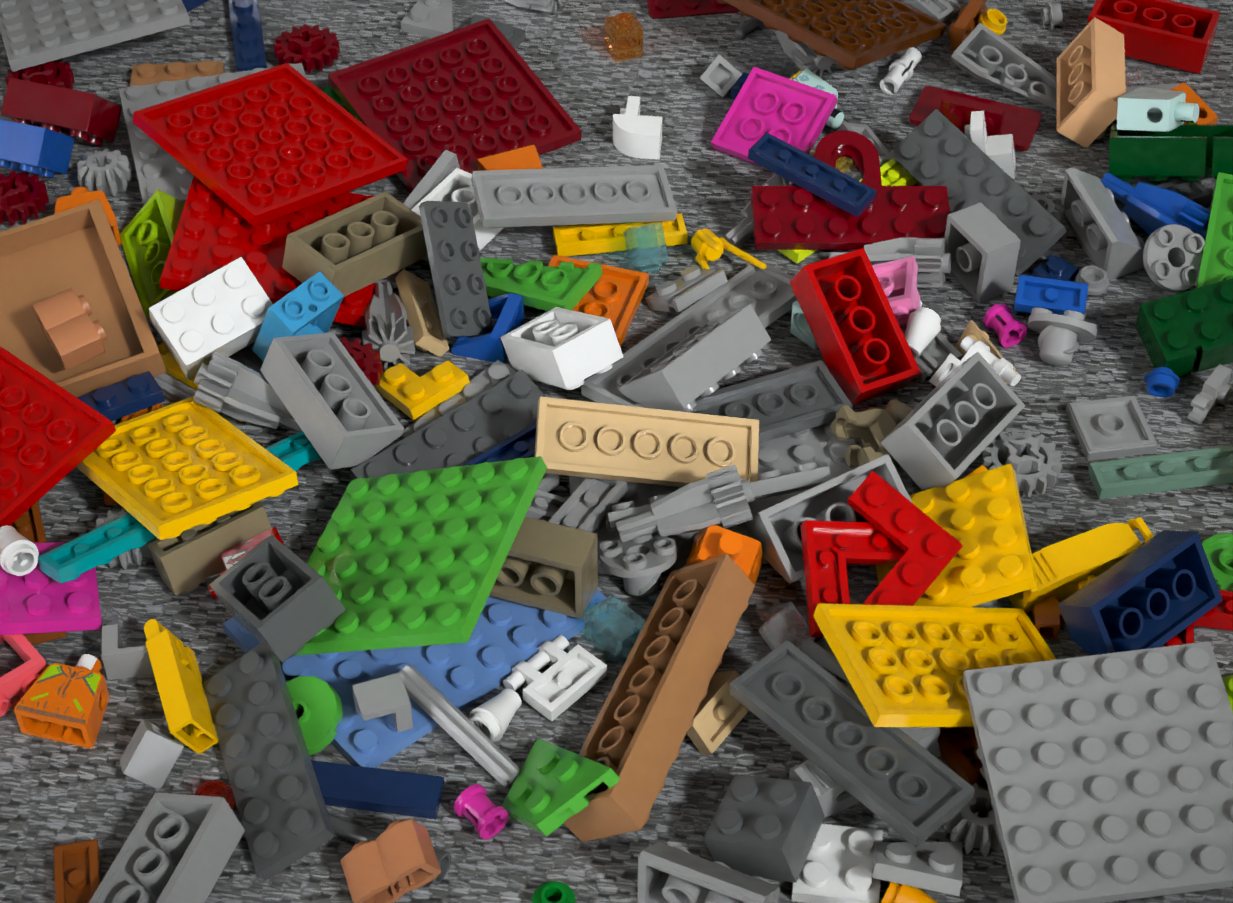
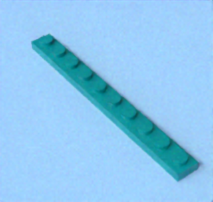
[38,431,321,584]

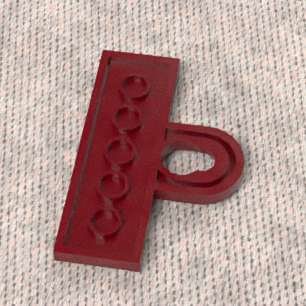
[750,130,950,250]

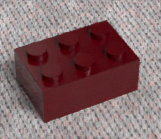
[1,77,122,147]

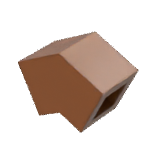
[1031,595,1065,639]

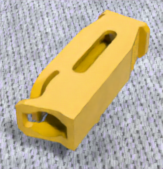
[1007,517,1154,613]

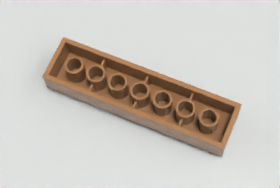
[564,554,755,842]

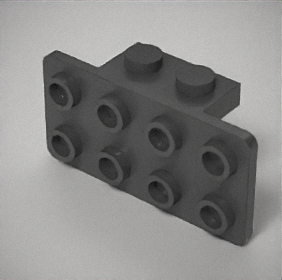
[419,201,493,338]

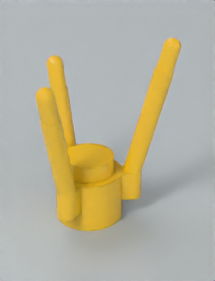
[691,229,767,270]

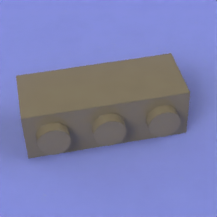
[147,501,272,596]

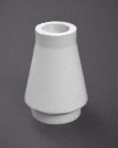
[904,307,941,360]
[0,525,39,576]
[469,688,522,742]

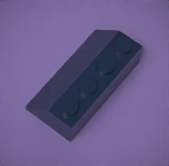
[1058,530,1223,656]

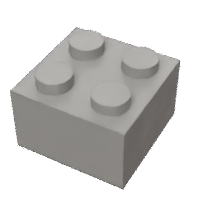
[945,202,1021,303]

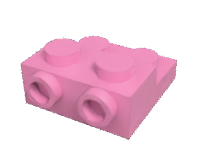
[872,256,920,326]

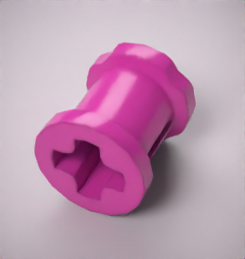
[983,303,1027,348]
[453,784,509,840]

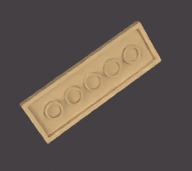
[534,396,759,487]

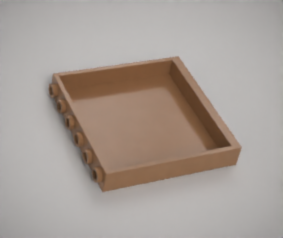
[0,199,166,397]

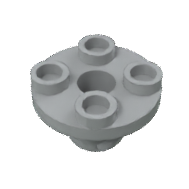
[1143,224,1205,292]
[1027,307,1098,366]
[599,533,677,597]

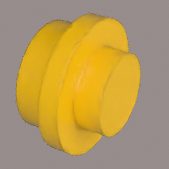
[978,8,1007,36]

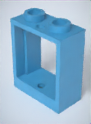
[252,271,344,362]

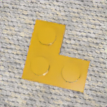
[374,360,470,420]

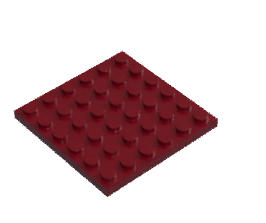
[328,18,582,194]

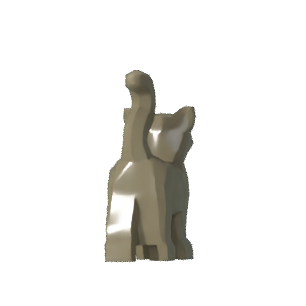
[830,399,913,471]

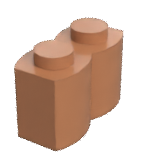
[32,288,107,370]
[340,819,441,903]

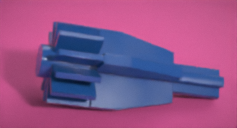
[1101,172,1210,241]

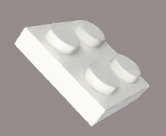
[791,824,883,903]

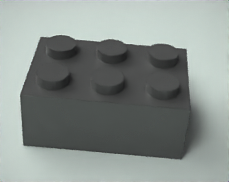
[209,535,346,663]

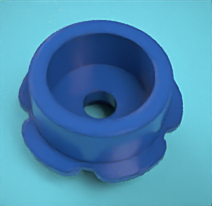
[1144,367,1180,398]

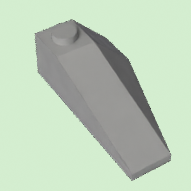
[951,23,1057,110]

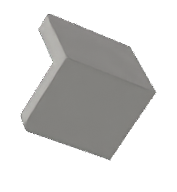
[700,53,742,97]
[101,624,154,680]
[352,672,413,733]
[119,719,184,789]

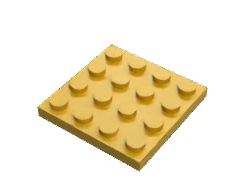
[876,463,1038,607]

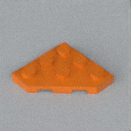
[548,255,649,348]

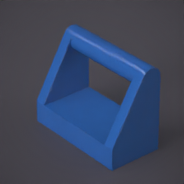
[1013,274,1089,315]
[451,293,524,363]

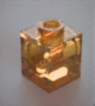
[605,12,643,63]

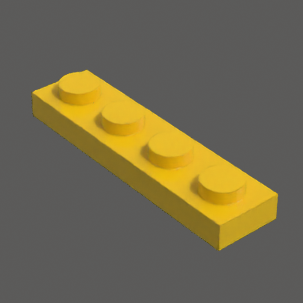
[553,213,688,257]

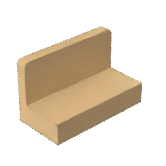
[687,670,749,755]

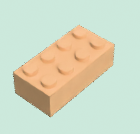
[1057,17,1126,148]

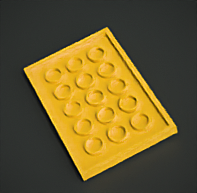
[76,396,298,540]
[813,603,1057,727]

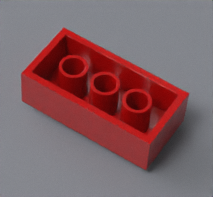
[1087,0,1221,74]
[790,248,921,405]

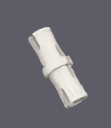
[880,47,922,95]

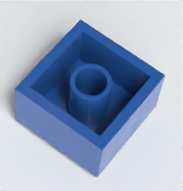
[0,119,74,178]

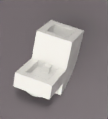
[613,96,663,160]
[965,110,1016,179]

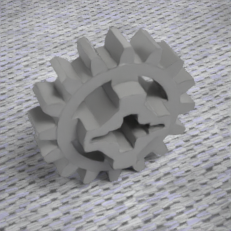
[981,429,1062,497]

